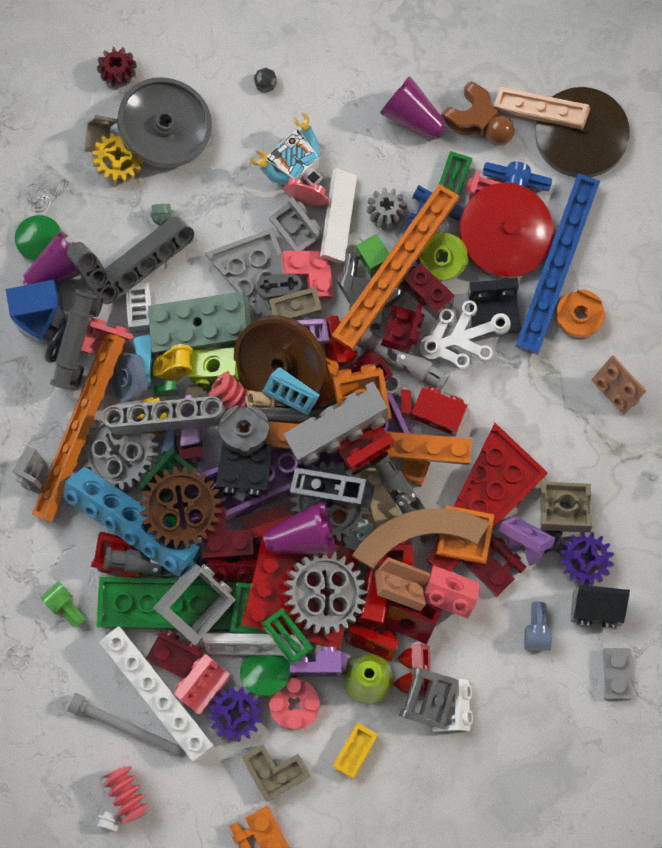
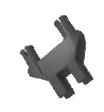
[336,254,406,329]

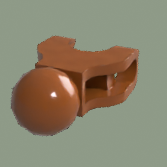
[441,81,515,146]

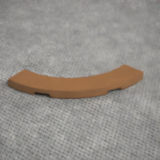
[352,508,490,570]

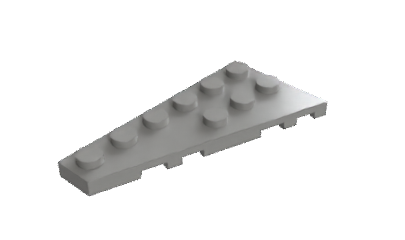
[205,228,308,321]

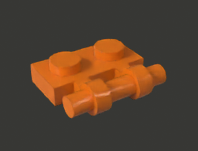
[229,806,290,848]

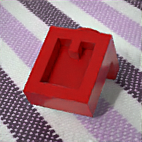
[392,540,413,566]

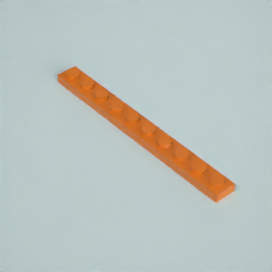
[221,422,472,465]

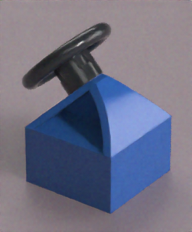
[5,280,67,363]

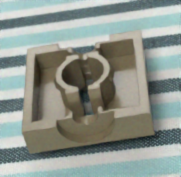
[540,481,592,533]

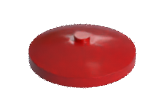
[459,183,554,278]

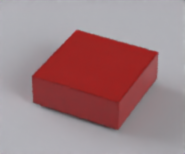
[400,389,411,419]

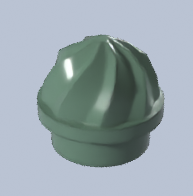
[150,204,173,226]

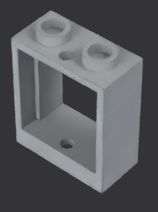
[153,562,236,645]

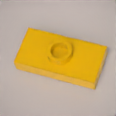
[332,722,379,780]

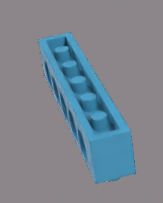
[63,466,202,578]

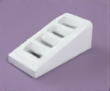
[126,283,152,332]

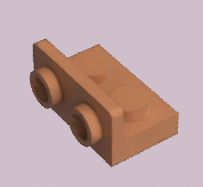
[375,558,430,611]

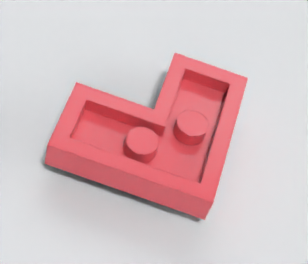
[280,251,334,299]

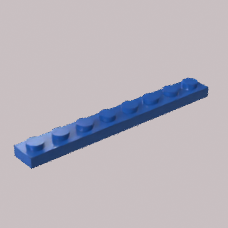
[515,173,600,355]

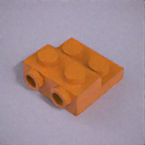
[332,364,391,419]

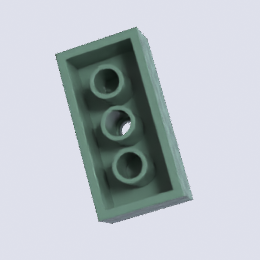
[148,291,251,357]

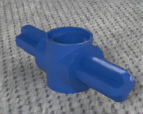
[482,161,552,191]

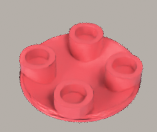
[283,178,329,207]

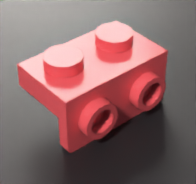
[81,318,133,356]
[174,654,231,715]

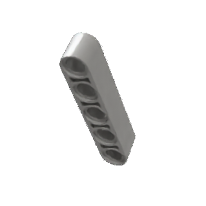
[102,396,226,435]

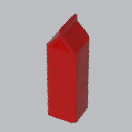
[356,550,397,628]

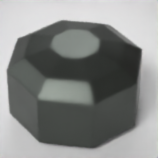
[254,68,277,93]

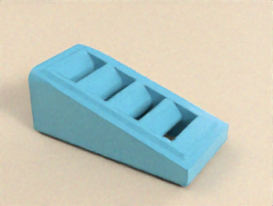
[133,334,154,390]
[262,367,320,415]

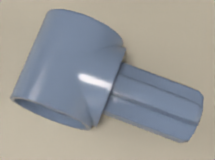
[524,601,552,651]

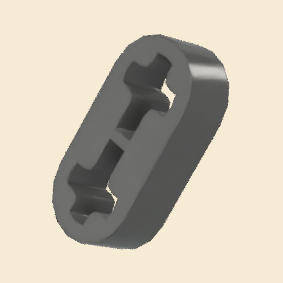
[256,273,302,300]

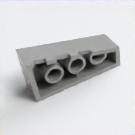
[284,381,388,465]

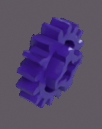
[559,532,614,586]
[208,686,263,742]

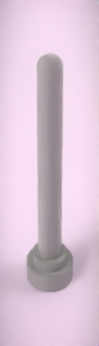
[67,693,182,756]

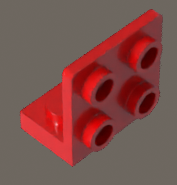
[337,426,394,473]

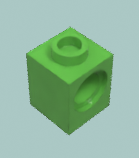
[356,234,389,276]

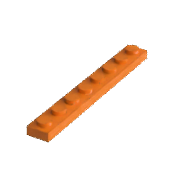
[332,184,459,351]
[32,333,125,522]

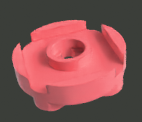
[269,678,320,730]

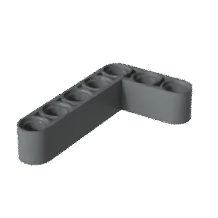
[67,217,195,305]

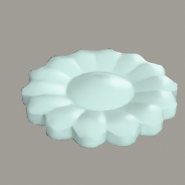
[343,519,375,550]

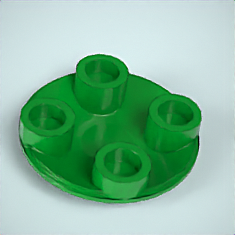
[15,215,61,260]
[240,655,290,698]

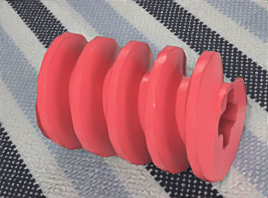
[209,371,258,411]
[102,766,149,825]

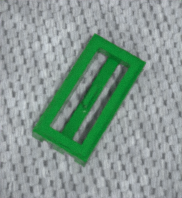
[439,151,473,203]
[262,608,314,665]

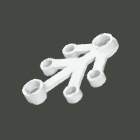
[420,301,511,369]

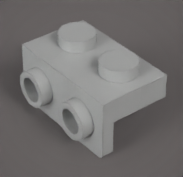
[269,197,321,251]

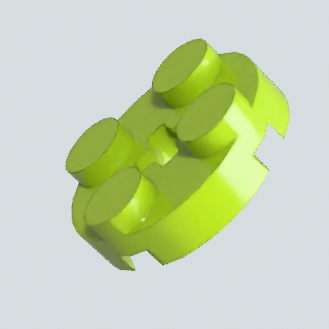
[420,233,469,281]

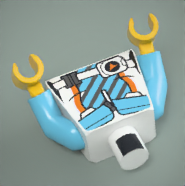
[250,112,322,187]

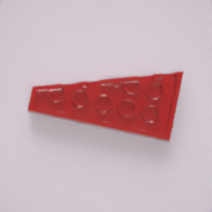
[427,422,548,572]

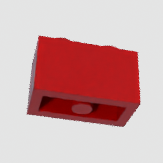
[410,387,468,437]

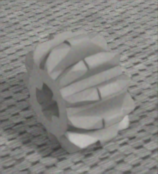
[366,187,407,229]

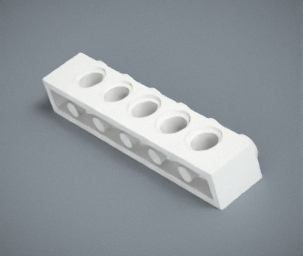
[99,626,215,763]

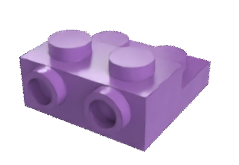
[290,647,347,677]

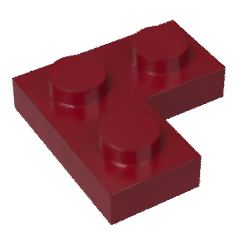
[200,506,254,559]

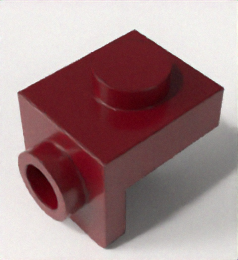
[176,436,205,464]

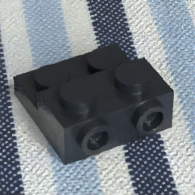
[216,443,272,498]

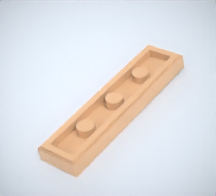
[493,87,590,130]

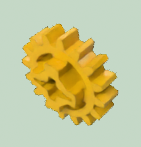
[92,132,143,184]

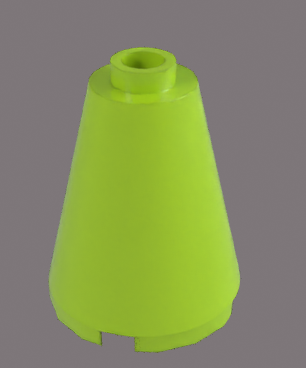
[343,654,394,704]

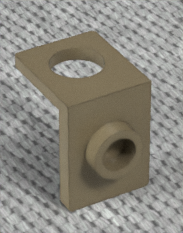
[84,115,117,153]

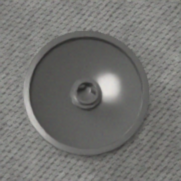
[117,77,212,168]

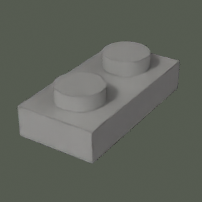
[603,648,631,700]

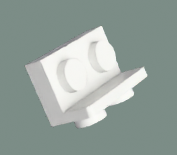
[432,678,473,732]

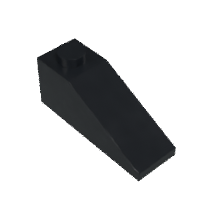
[290,468,375,511]

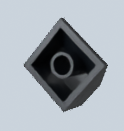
[571,585,630,630]

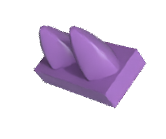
[499,516,555,566]

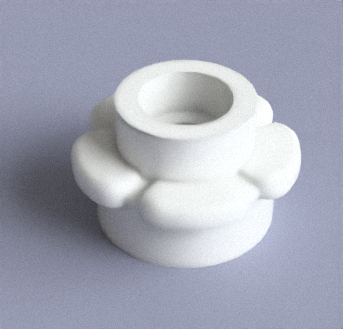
[97,812,122,832]

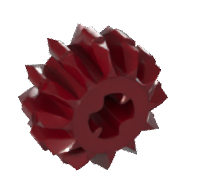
[97,46,137,88]

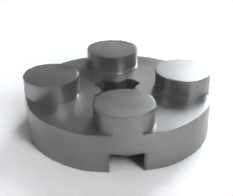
[219,405,269,456]

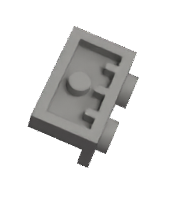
[12,446,44,492]

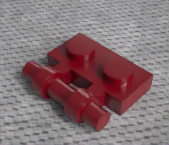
[462,533,527,597]

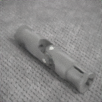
[357,327,451,391]

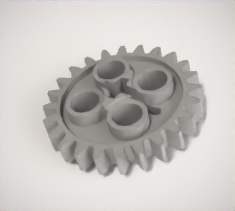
[81,417,158,491]
[283,552,366,635]

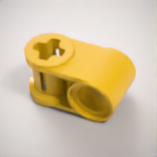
[152,344,193,383]

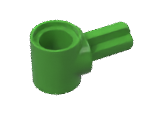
[40,581,85,628]

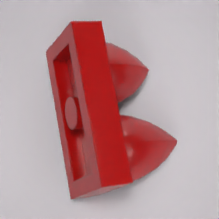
[324,315,358,367]
[345,622,398,661]
[393,643,431,697]

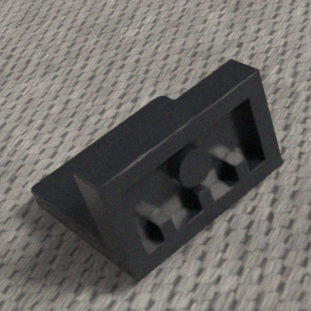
[468,278,521,336]

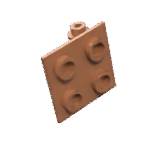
[591,355,646,415]

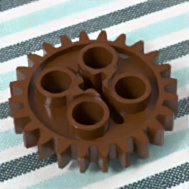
[140,466,222,549]

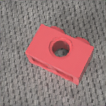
[424,565,480,619]

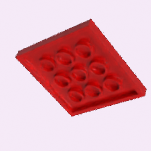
[241,526,359,650]

